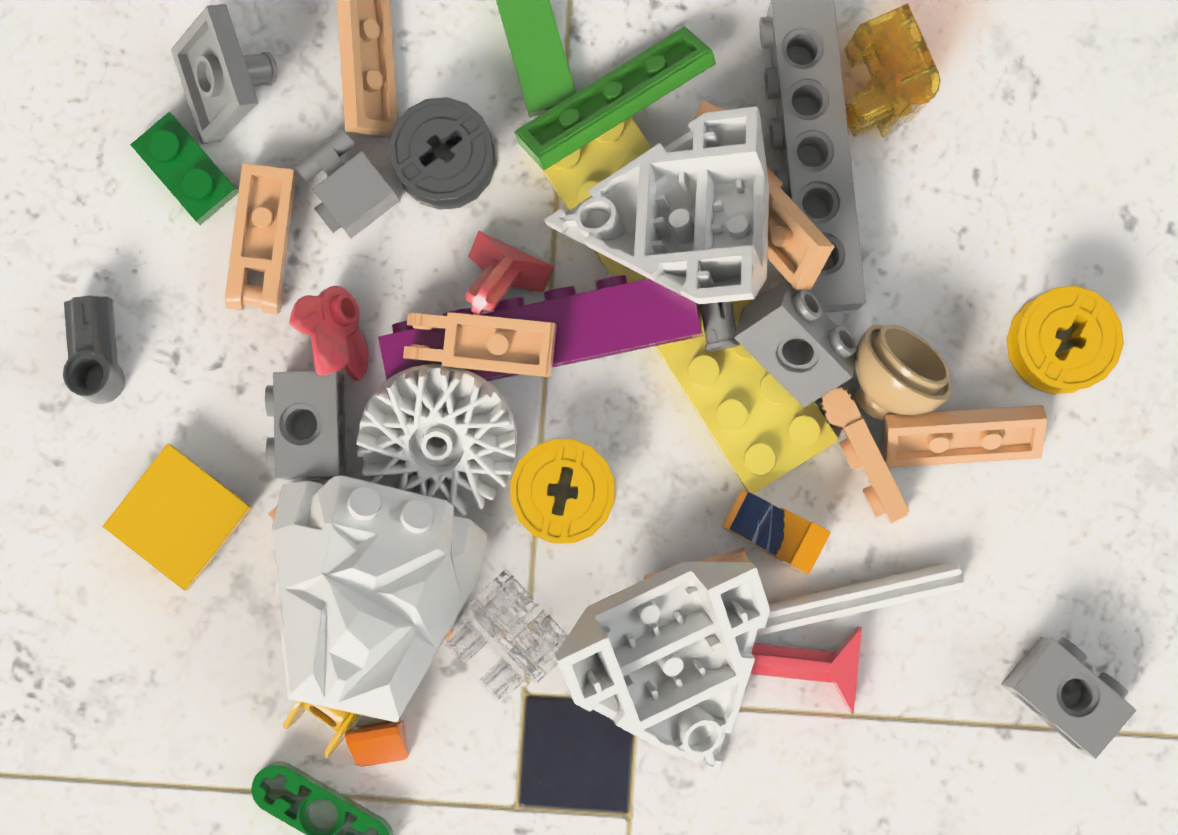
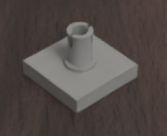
[171,4,277,144]

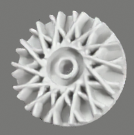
[356,364,517,516]

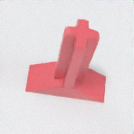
[465,230,554,315]
[750,626,862,714]

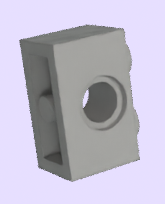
[734,279,857,408]
[265,371,346,480]
[1001,637,1137,759]

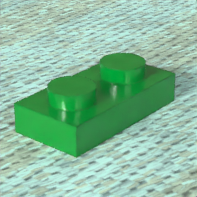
[130,112,239,225]

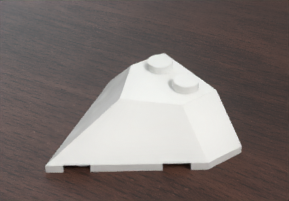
[544,106,769,304]
[555,561,770,778]

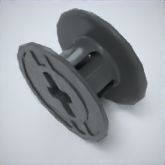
[389,97,496,210]

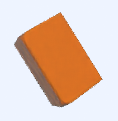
[345,719,409,767]

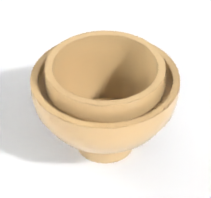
[855,325,953,421]

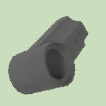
[63,295,125,404]

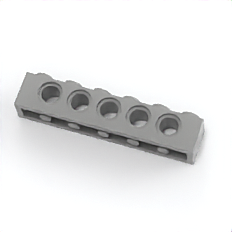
[759,0,866,313]

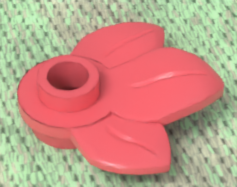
[289,286,369,382]

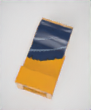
[722,489,831,574]

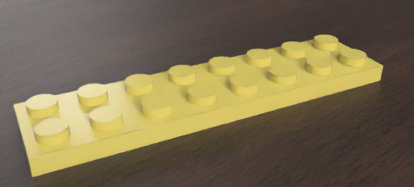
[540,116,839,494]

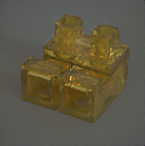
[844,4,941,138]

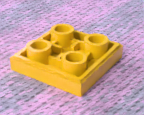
[102,443,253,591]

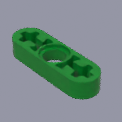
[251,762,393,835]

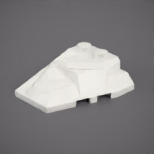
[270,476,487,722]

